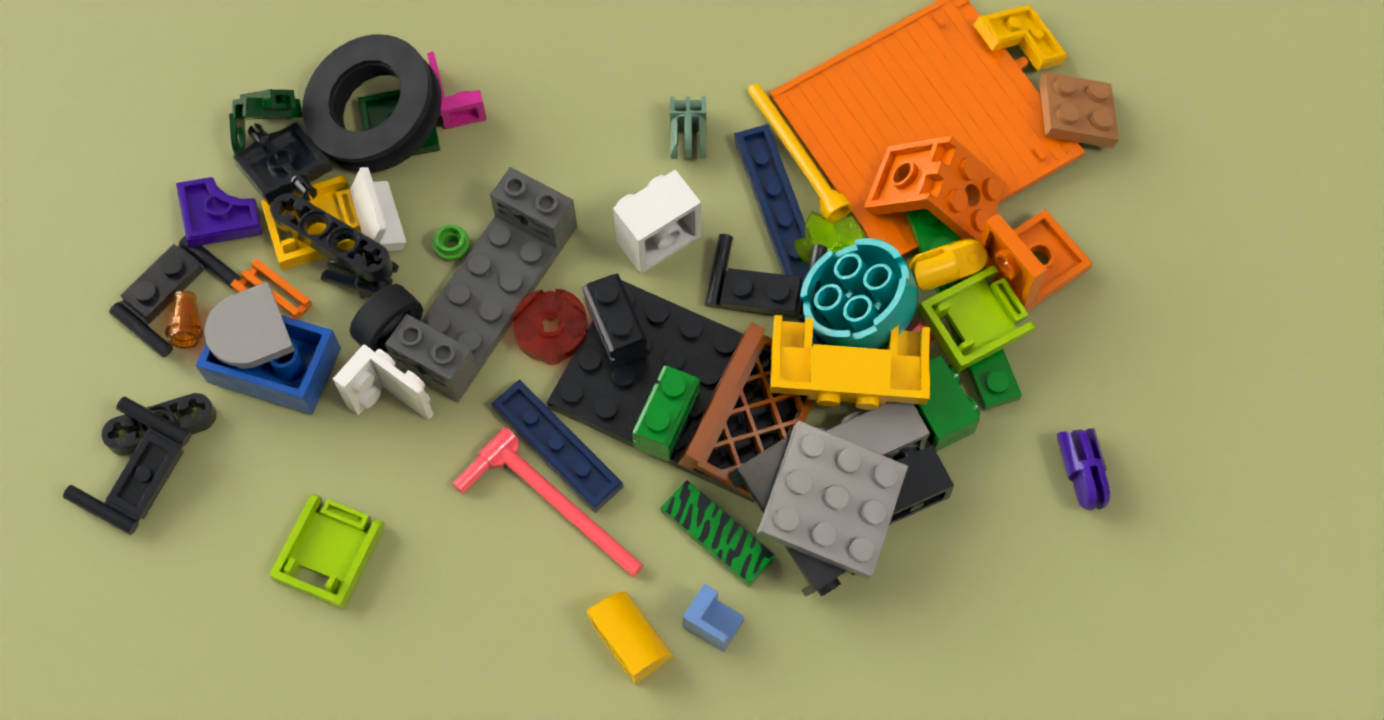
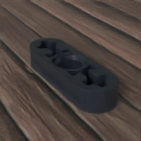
[102,393,216,456]

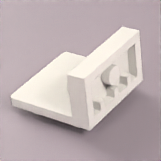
[333,344,434,421]

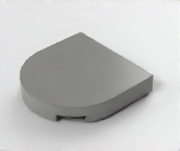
[204,281,295,369]

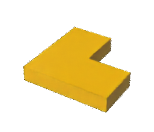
[973,5,1068,71]

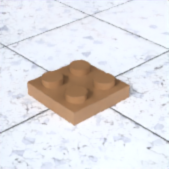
[1039,72,1119,148]

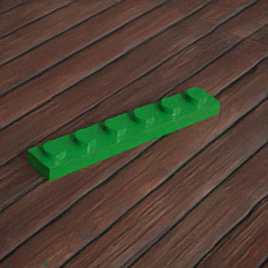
[904,209,1022,411]

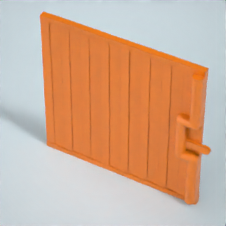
[769,0,1085,258]

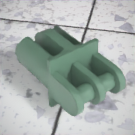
[670,96,707,159]

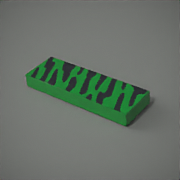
[661,480,775,587]

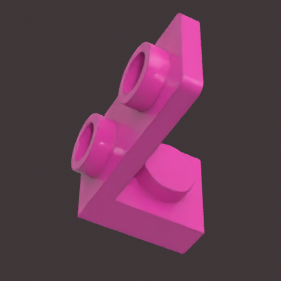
[427,51,487,129]

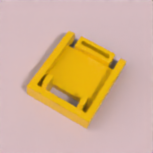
[261,176,362,270]

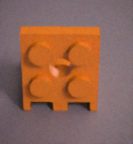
[864,135,1006,242]
[980,209,1093,312]

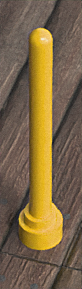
[748,84,852,224]

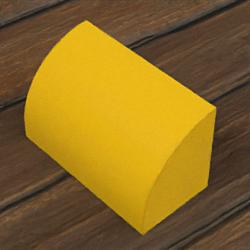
[587,591,674,685]

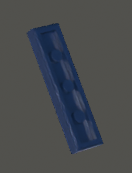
[491,379,624,513]

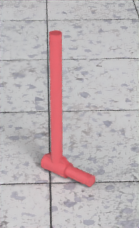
[452,427,644,577]

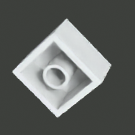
[613,170,702,274]

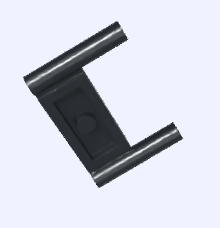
[705,234,827,319]
[109,235,242,358]
[63,396,192,535]

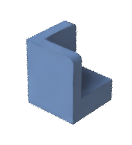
[683,584,744,652]

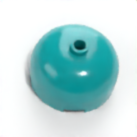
[800,238,918,349]

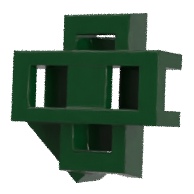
[229,89,302,155]

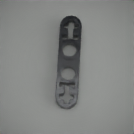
[270,193,393,282]

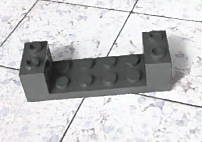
[385,167,577,403]

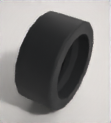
[349,284,423,353]

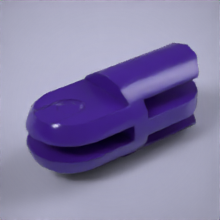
[1057,428,1110,511]

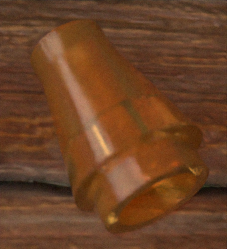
[165,291,204,349]

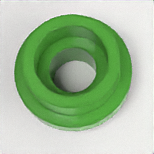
[433,225,470,261]

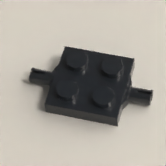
[233,122,333,205]

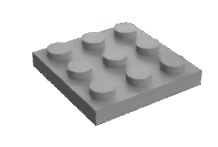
[757,421,908,579]

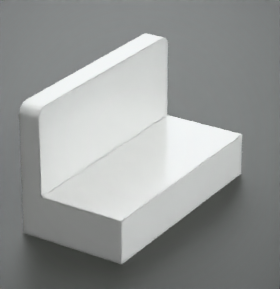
[350,167,407,251]

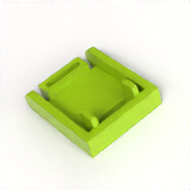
[917,265,1036,373]
[269,494,385,610]

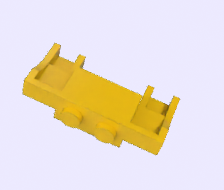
[769,315,930,410]

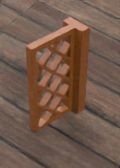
[678,322,815,499]

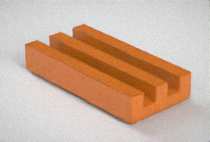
[230,258,312,320]

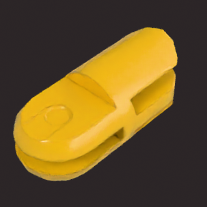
[906,239,988,290]

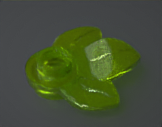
[794,211,862,264]

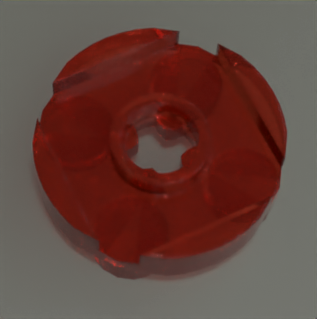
[513,288,589,365]

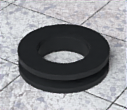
[302,34,442,173]

